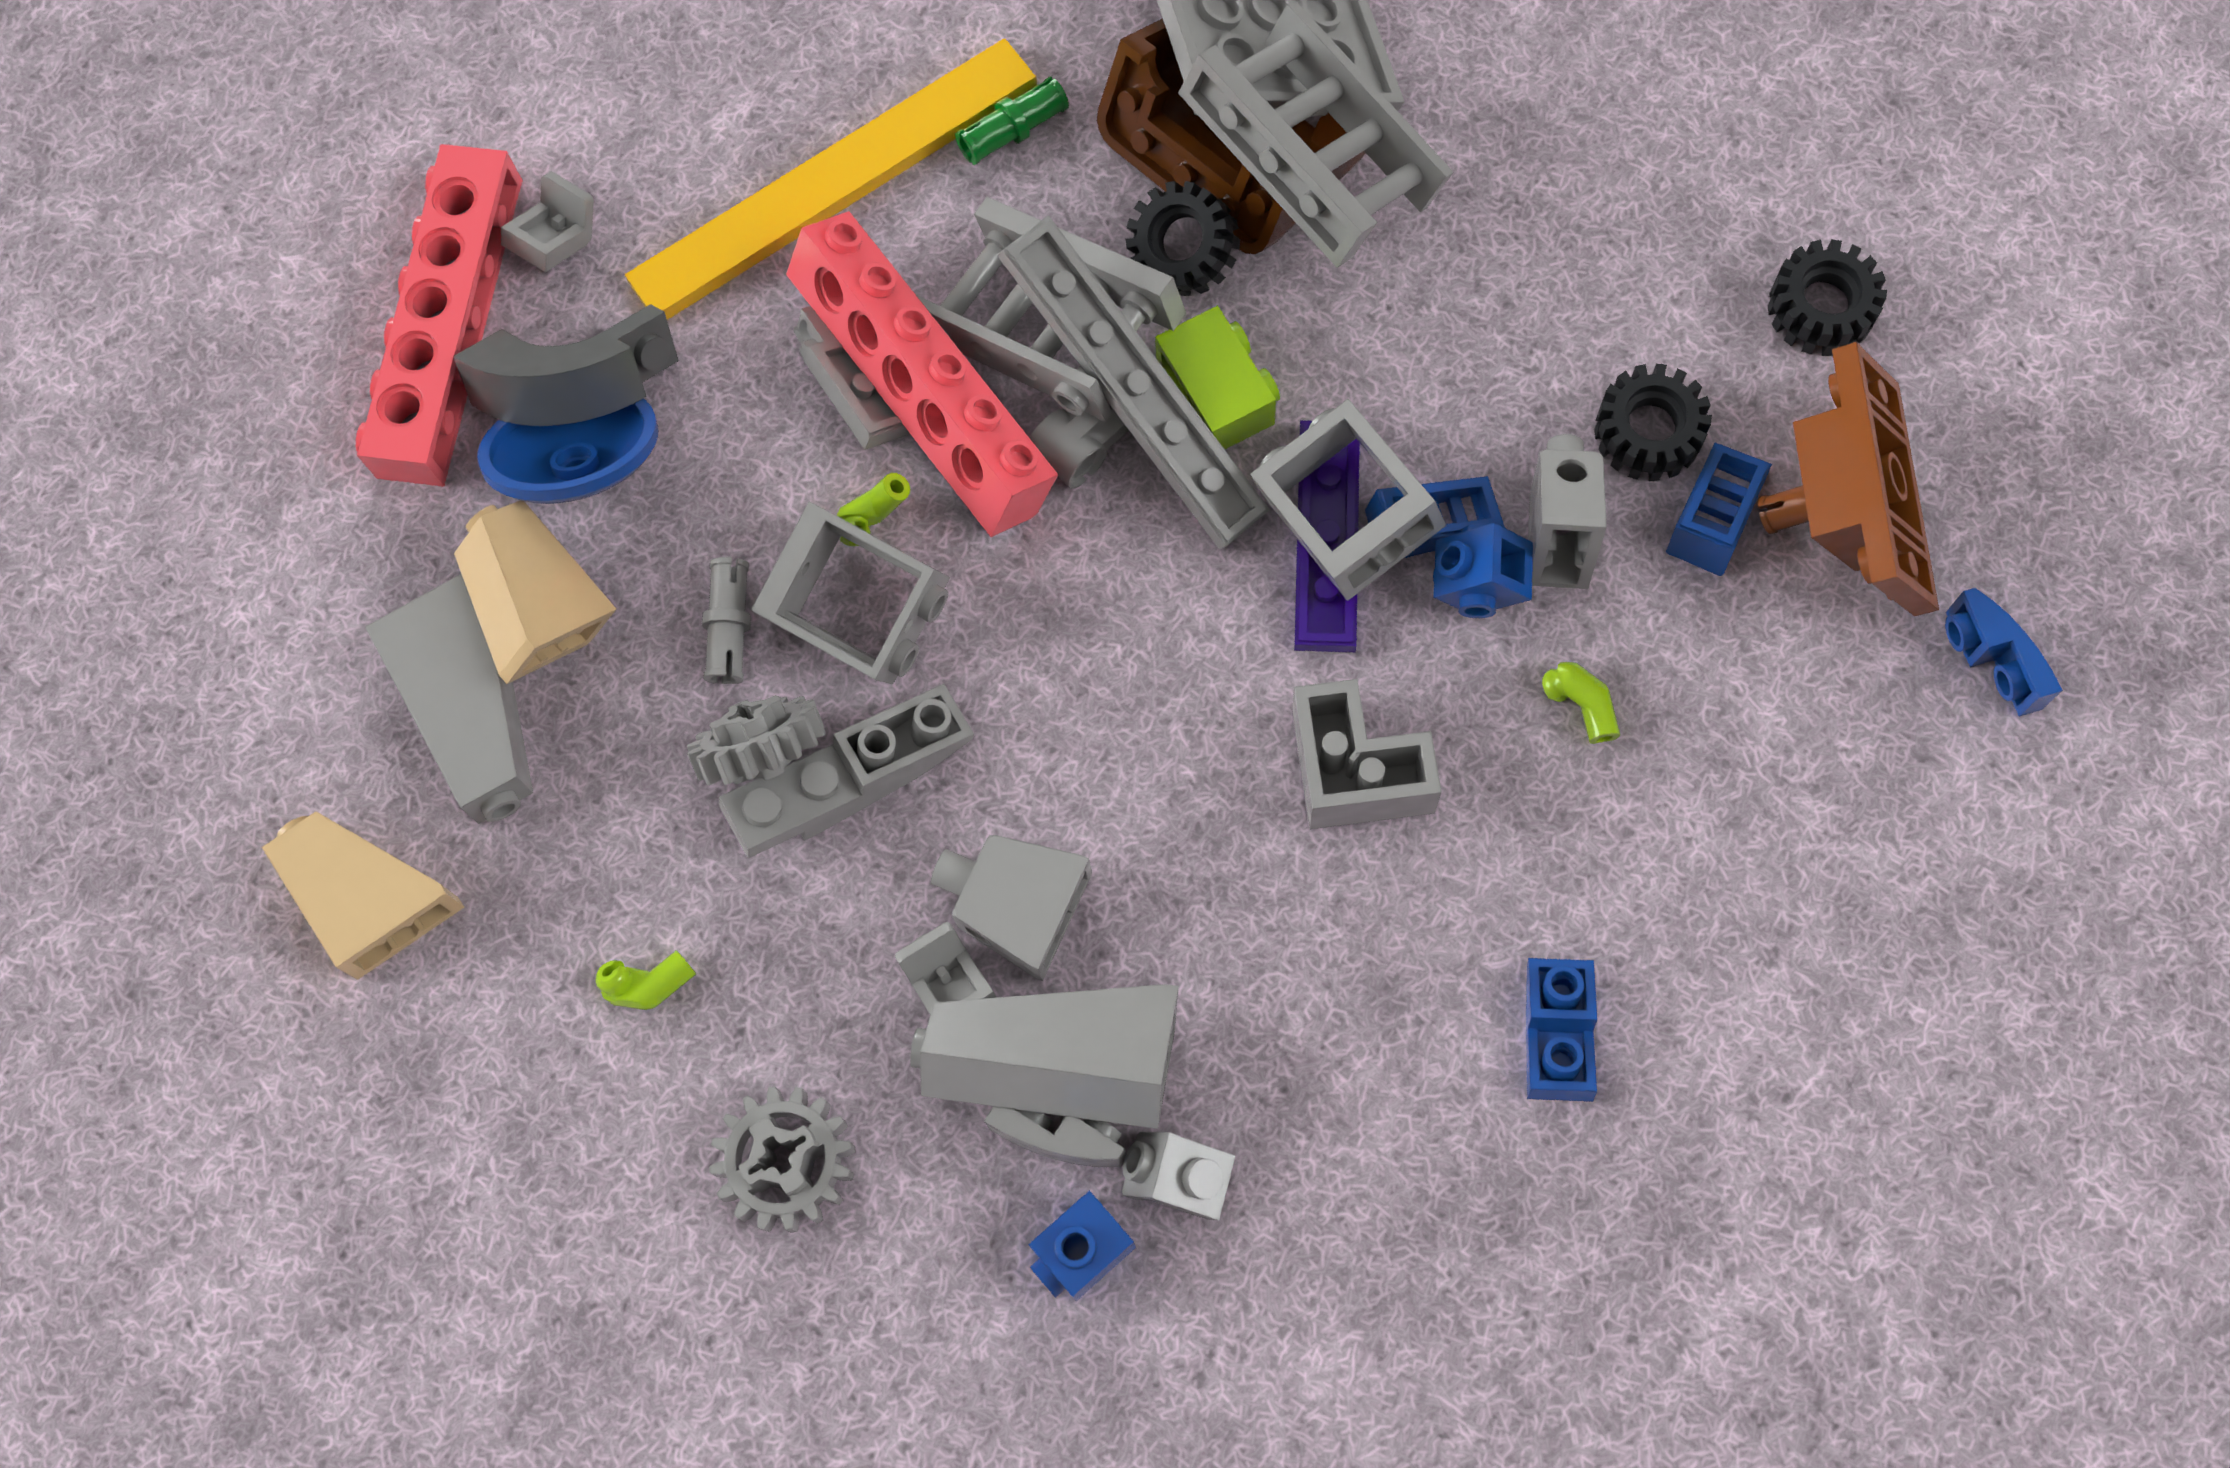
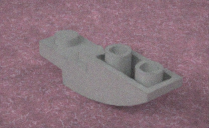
[719,684,974,858]

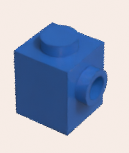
[1028,1190,1136,1301]

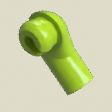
[837,473,911,546]
[1542,662,1620,744]
[595,950,696,1010]

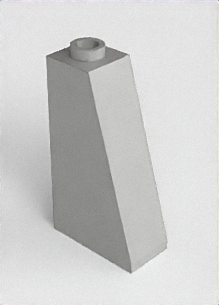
[365,574,533,824]
[910,984,1179,1129]

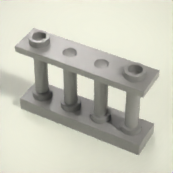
[1178,0,1453,268]
[916,197,1186,422]

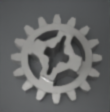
[687,695,825,785]
[709,1086,856,1233]

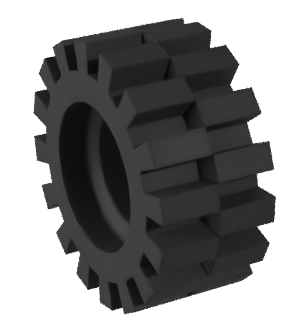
[1125,181,1240,296]
[1768,239,1887,356]
[1594,363,1712,482]

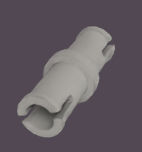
[702,557,751,684]

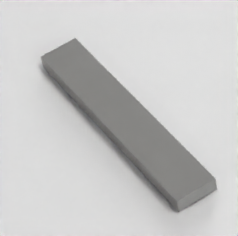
[997,215,1270,549]

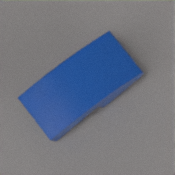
[1945,588,2063,717]
[1526,958,1597,1102]

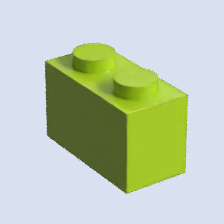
[1155,305,1280,449]

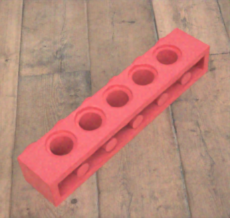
[356,144,522,487]
[786,211,1058,537]

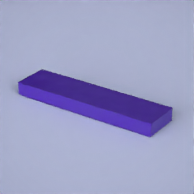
[1294,420,1360,652]

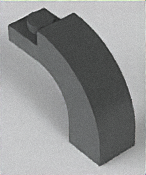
[453,304,679,426]

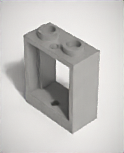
[1250,399,1446,601]
[751,501,950,684]

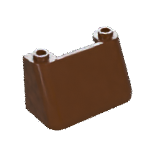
[1097,18,1366,254]

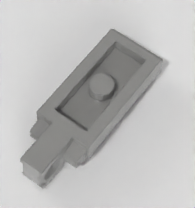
[794,306,911,450]

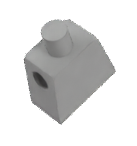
[1528,434,1606,589]
[931,835,1092,981]

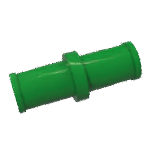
[955,76,1069,165]

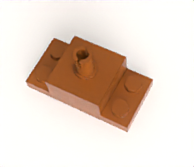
[1758,342,1939,617]

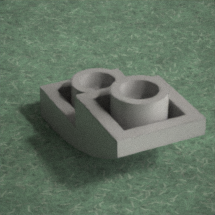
[984,1106,1126,1167]

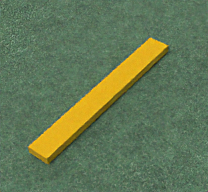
[624,38,1037,320]

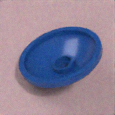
[477,399,659,504]

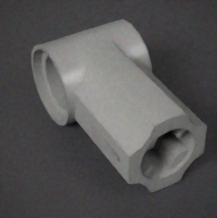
[1030,403,1129,489]

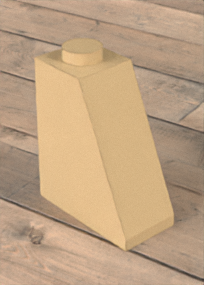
[454,500,616,684]
[262,811,464,980]

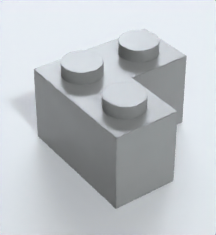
[1292,679,1442,830]

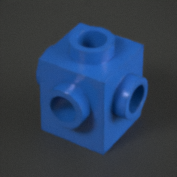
[1433,523,1533,618]

